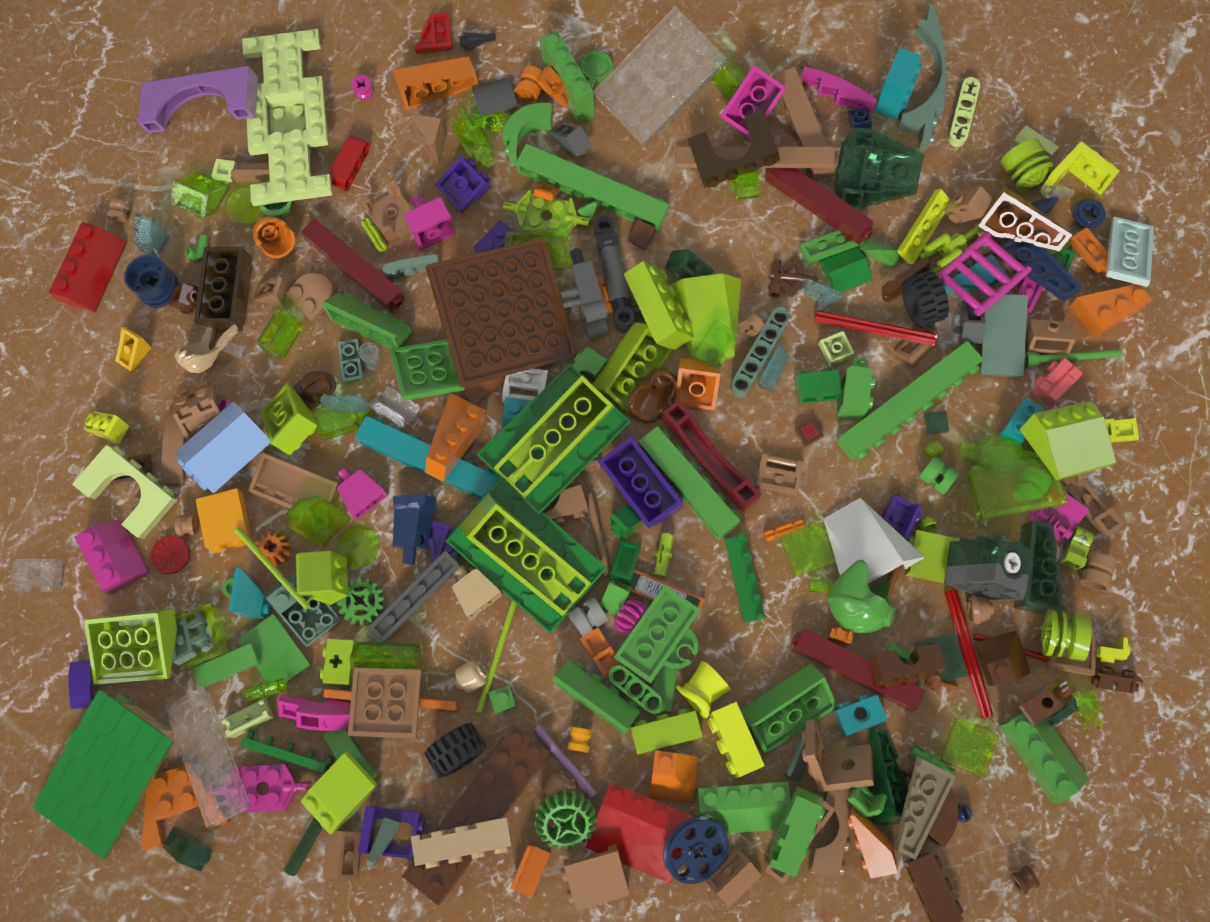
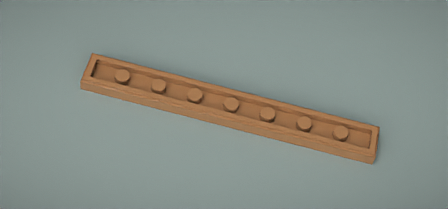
[675,147,835,168]

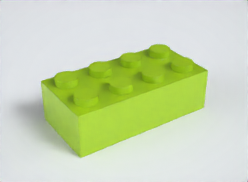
[624,261,694,350]

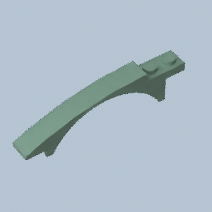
[898,4,947,152]

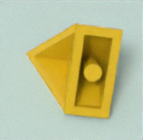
[115,327,152,371]

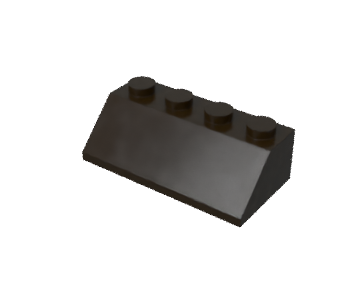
[194,247,252,331]

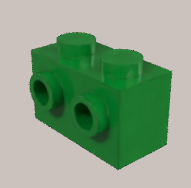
[794,368,842,404]

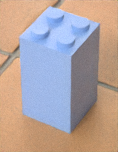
[175,401,270,493]

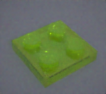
[779,523,836,577]
[940,718,999,778]

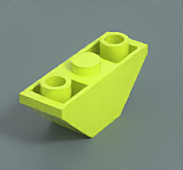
[84,411,130,444]

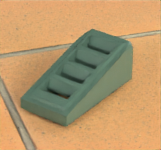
[366,817,401,869]

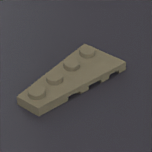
[893,756,956,860]

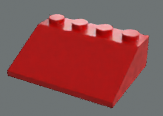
[585,782,693,883]

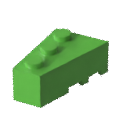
[770,787,825,877]

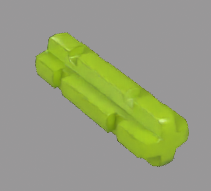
[361,217,388,253]

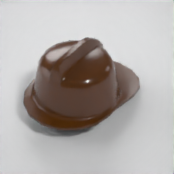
[293,371,336,410]

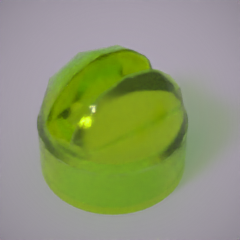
[926,439,944,458]

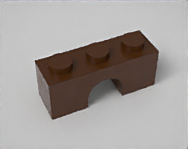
[869,644,946,687]

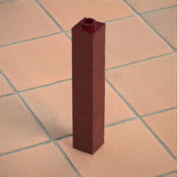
[765,168,874,245]
[301,218,405,312]
[791,628,925,712]

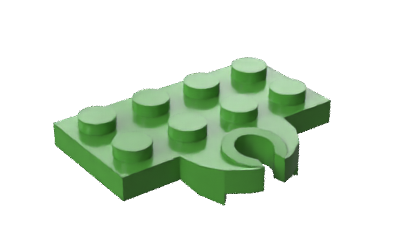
[614,585,701,684]

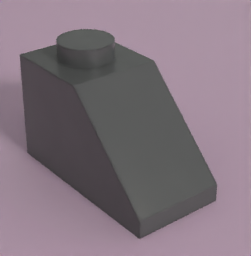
[549,122,592,157]
[960,299,986,344]

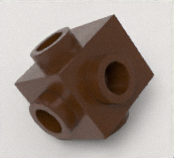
[169,283,199,315]

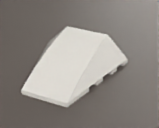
[823,498,924,583]

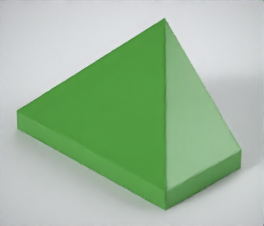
[859,236,900,268]

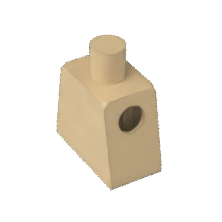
[452,565,503,620]

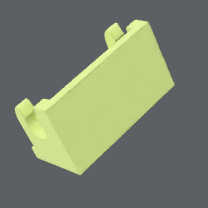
[221,698,275,738]

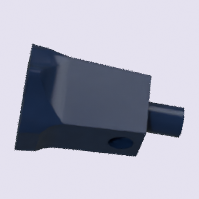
[392,494,436,565]

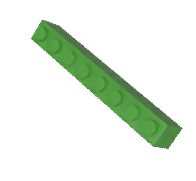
[516,144,669,233]
[837,341,984,462]

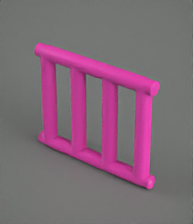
[936,232,1032,316]

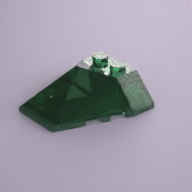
[834,127,924,210]

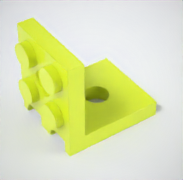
[1039,141,1120,197]

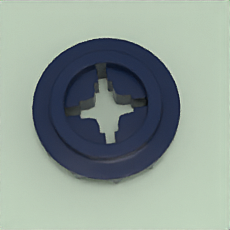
[1072,199,1106,229]

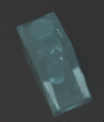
[134,213,169,257]

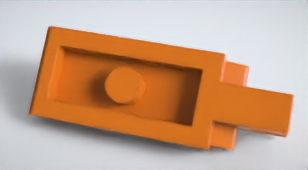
[1068,228,1111,281]

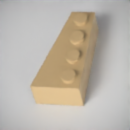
[411,817,513,869]

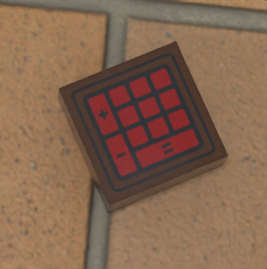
[795,418,824,447]

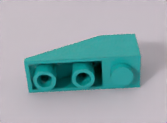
[942,254,1006,294]

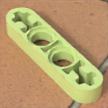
[948,77,980,147]

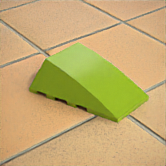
[670,273,741,362]

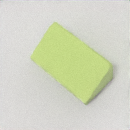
[1015,125,1059,158]

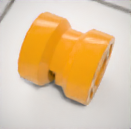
[567,727,592,753]

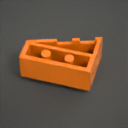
[1070,284,1153,338]

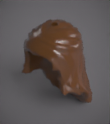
[627,367,677,423]

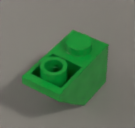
[610,504,643,541]

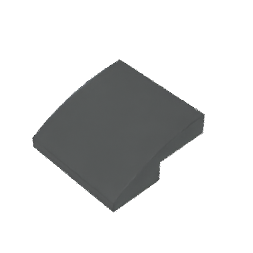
[472,77,518,117]

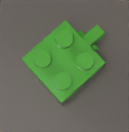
[836,357,875,421]

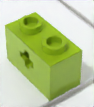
[320,639,358,687]

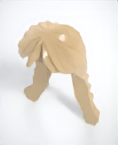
[175,324,239,373]

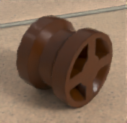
[1010,865,1040,895]

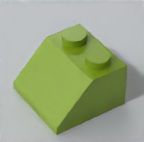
[296,551,348,605]

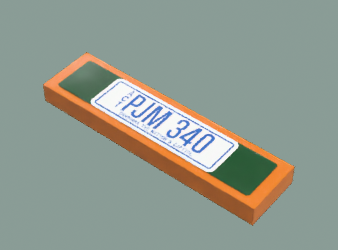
[622,570,705,620]

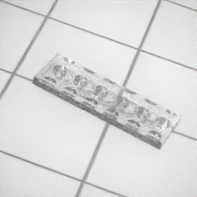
[164,686,251,828]

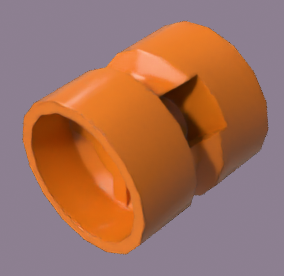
[514,65,542,103]

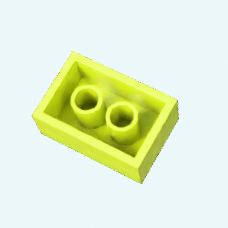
[707,702,764,778]

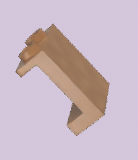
[561,844,630,911]

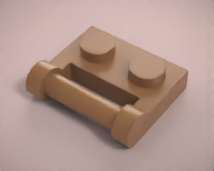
[756,451,804,496]

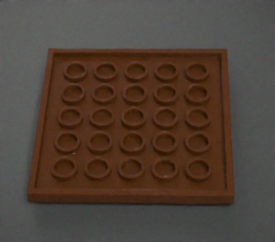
[425,238,577,388]

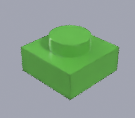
[489,685,517,714]

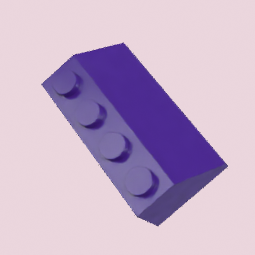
[598,437,683,529]

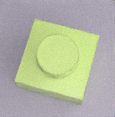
[212,159,236,182]

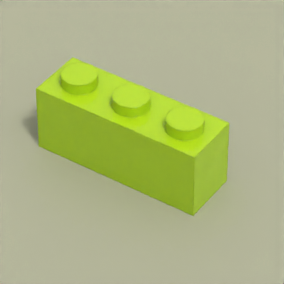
[631,708,703,755]

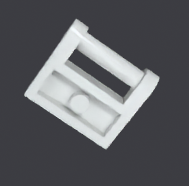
[502,369,548,403]

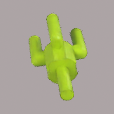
[919,225,983,274]

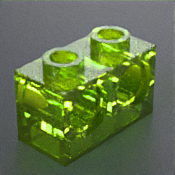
[692,320,738,368]

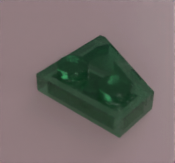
[913,633,968,681]

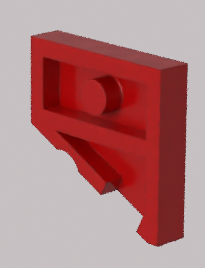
[415,12,452,53]

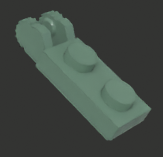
[382,254,440,279]

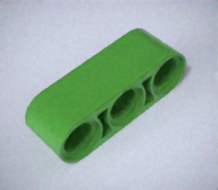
[609,665,666,715]

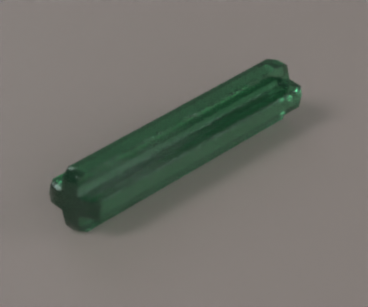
[284,817,323,876]

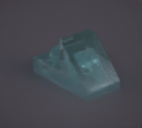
[801,279,846,312]

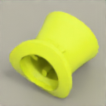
[676,661,731,718]

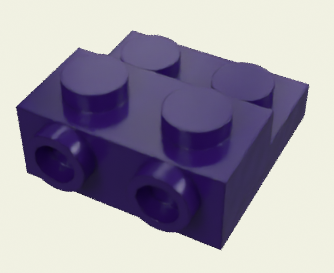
[435,156,492,213]

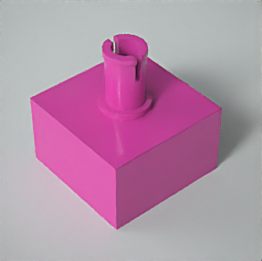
[404,194,456,251]

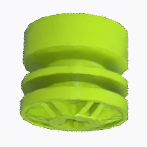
[1000,138,1056,192]
[1041,609,1092,661]

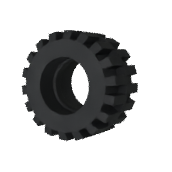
[902,271,949,328]
[424,723,487,778]

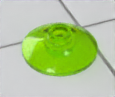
[225,187,262,223]
[337,526,379,568]

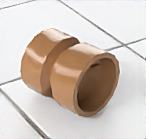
[1080,552,1117,591]

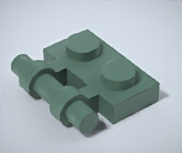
[172,612,211,666]

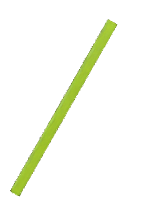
[234,527,310,610]
[476,600,517,714]

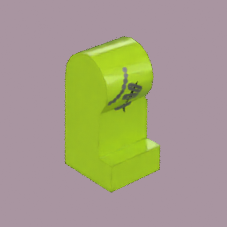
[1059,526,1094,570]

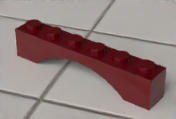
[662,400,762,513]

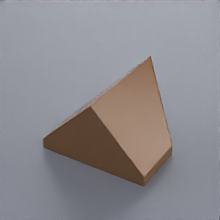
[253,272,295,308]

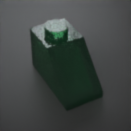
[665,249,714,279]
[162,826,213,871]

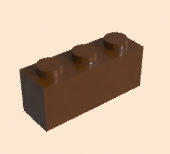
[903,852,963,922]

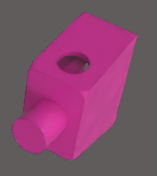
[337,467,388,521]

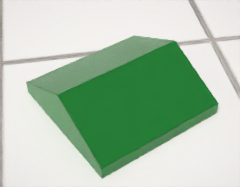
[818,247,873,295]

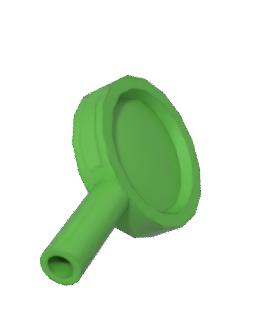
[580,51,613,90]

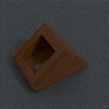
[628,219,655,250]

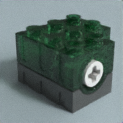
[944,534,1032,601]

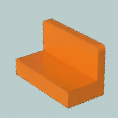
[510,844,551,897]

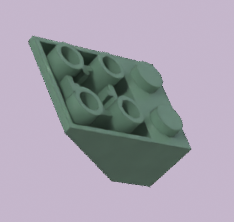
[265,570,342,648]

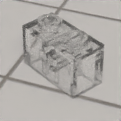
[10,559,65,592]

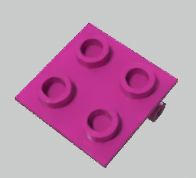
[1027,484,1089,544]

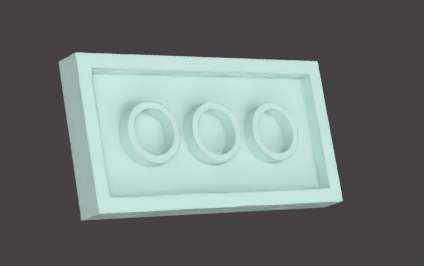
[1106,217,1154,287]

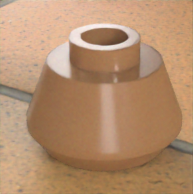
[967,595,994,625]

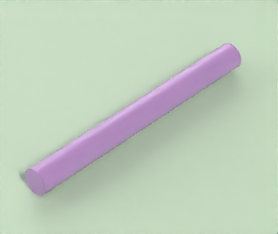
[533,724,597,799]

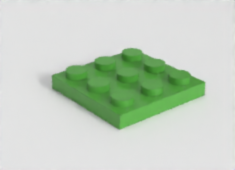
[390,339,464,401]

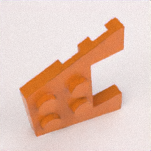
[141,763,230,851]

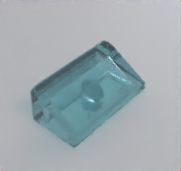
[758,345,790,392]

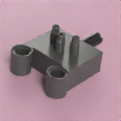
[561,248,609,340]

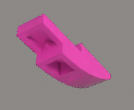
[278,694,351,731]

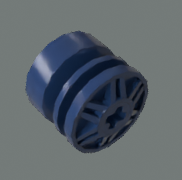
[124,255,180,308]

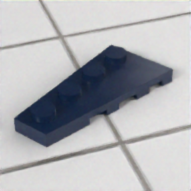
[994,239,1082,302]

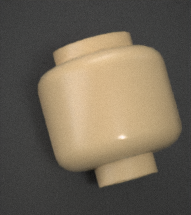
[454,660,488,693]

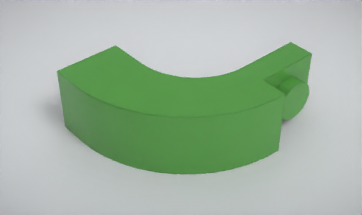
[502,103,553,164]

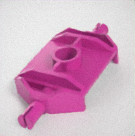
[211,764,312,813]

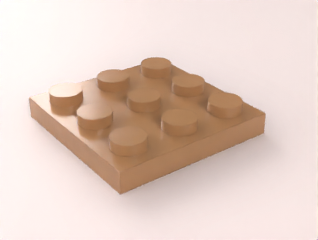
[348,668,422,739]

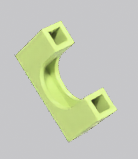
[72,445,177,539]

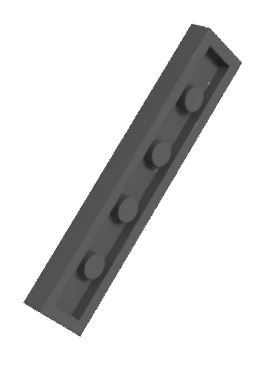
[368,551,462,643]

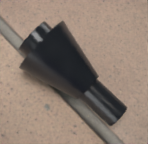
[460,32,496,52]

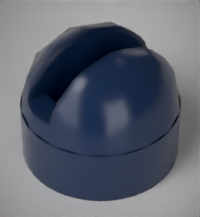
[958,804,972,822]

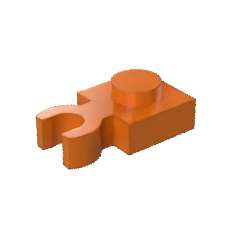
[827,627,854,646]

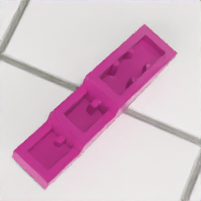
[802,66,876,113]

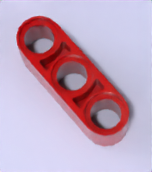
[329,135,370,191]

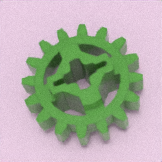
[337,578,386,626]

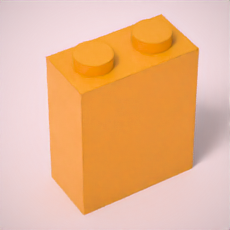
[195,488,253,553]

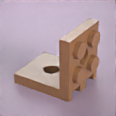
[172,380,221,441]
[802,720,874,792]

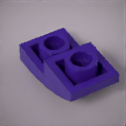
[69,660,95,709]

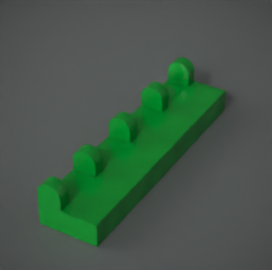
[724,534,766,624]
[239,729,333,773]

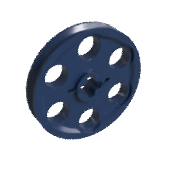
[663,816,729,884]

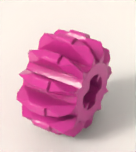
[614,599,647,636]

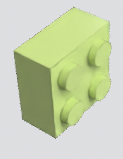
[818,331,854,367]

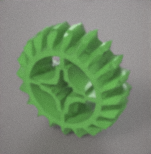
[535,789,597,851]

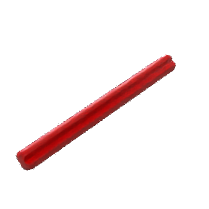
[814,310,937,346]
[945,589,993,719]

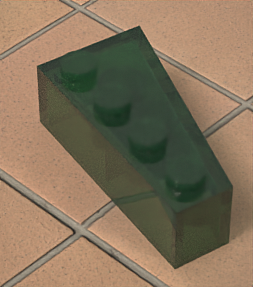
[1014,520,1067,615]

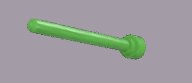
[1024,349,1123,368]

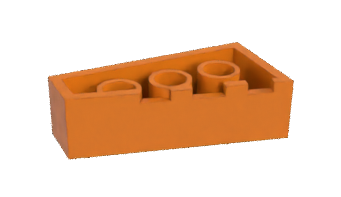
[393,56,478,110]
[425,393,487,482]

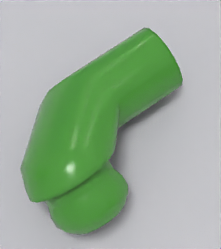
[185,235,209,261]

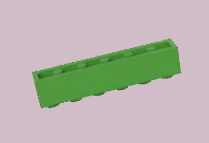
[638,426,740,541]

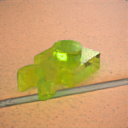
[1071,690,1103,732]

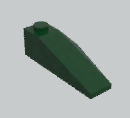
[868,727,908,825]

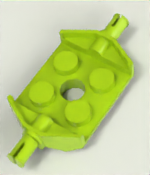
[503,190,590,238]

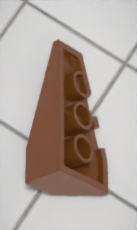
[978,185,1072,251]

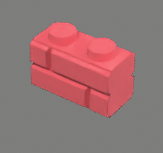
[1032,358,1082,407]

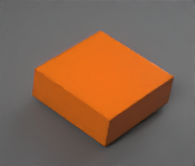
[534,182,559,201]

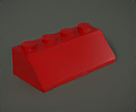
[49,222,127,313]

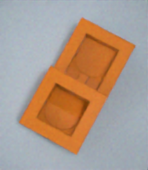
[536,66,568,108]
[579,627,622,676]

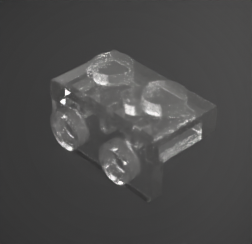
[369,385,422,428]

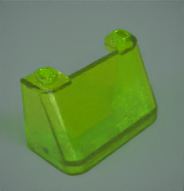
[966,454,1068,523]

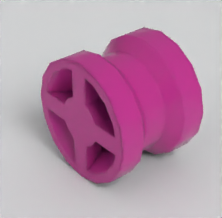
[352,75,373,100]

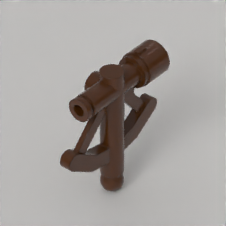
[768,256,818,298]

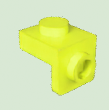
[1096,637,1131,664]

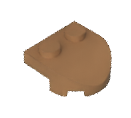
[286,273,336,322]

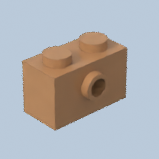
[944,186,994,224]
[1026,319,1076,354]

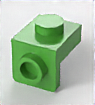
[847,786,887,818]

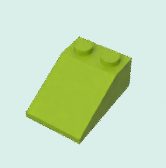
[260,383,318,455]
[301,751,377,835]

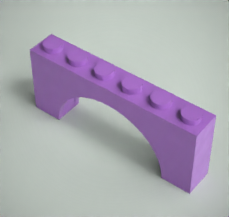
[138,66,258,133]

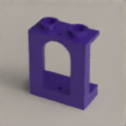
[358,806,425,860]

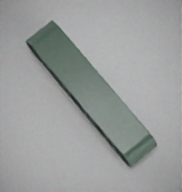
[731,307,790,398]

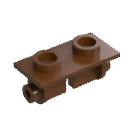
[1091,665,1143,694]

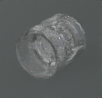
[358,342,383,368]

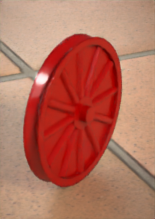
[150,536,190,574]

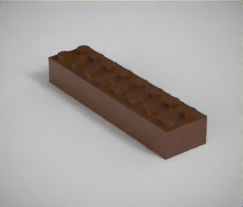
[402,725,551,905]

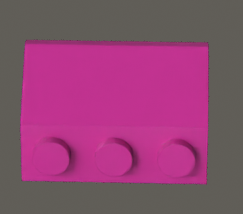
[720,65,786,140]
[74,519,150,595]

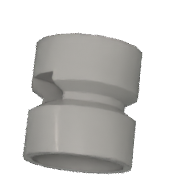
[568,597,608,637]

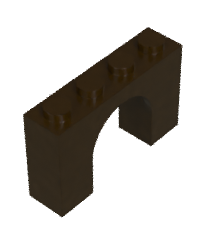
[688,110,780,188]

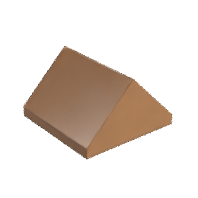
[410,114,446,165]

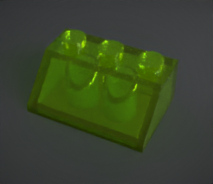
[350,641,421,684]

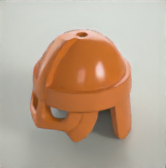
[253,216,295,258]

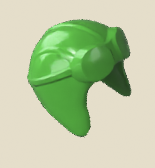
[827,560,896,633]

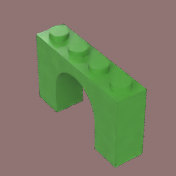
[540,30,594,125]

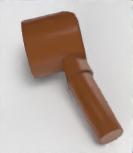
[925,678,958,691]

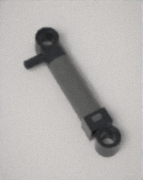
[594,215,641,333]

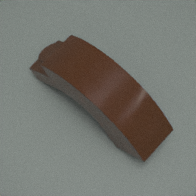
[906,766,958,847]

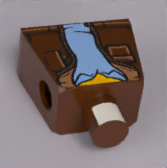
[1019,679,1076,726]

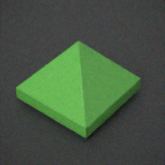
[576,202,597,221]

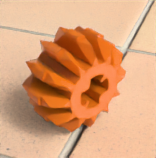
[255,530,292,567]

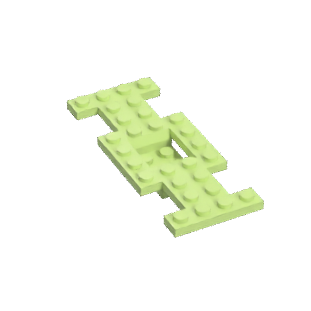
[242,29,333,206]

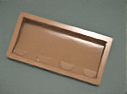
[248,452,342,522]

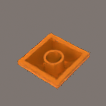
[674,358,721,411]
[649,750,699,803]

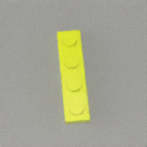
[897,189,951,264]

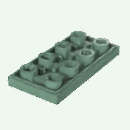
[980,294,1028,378]

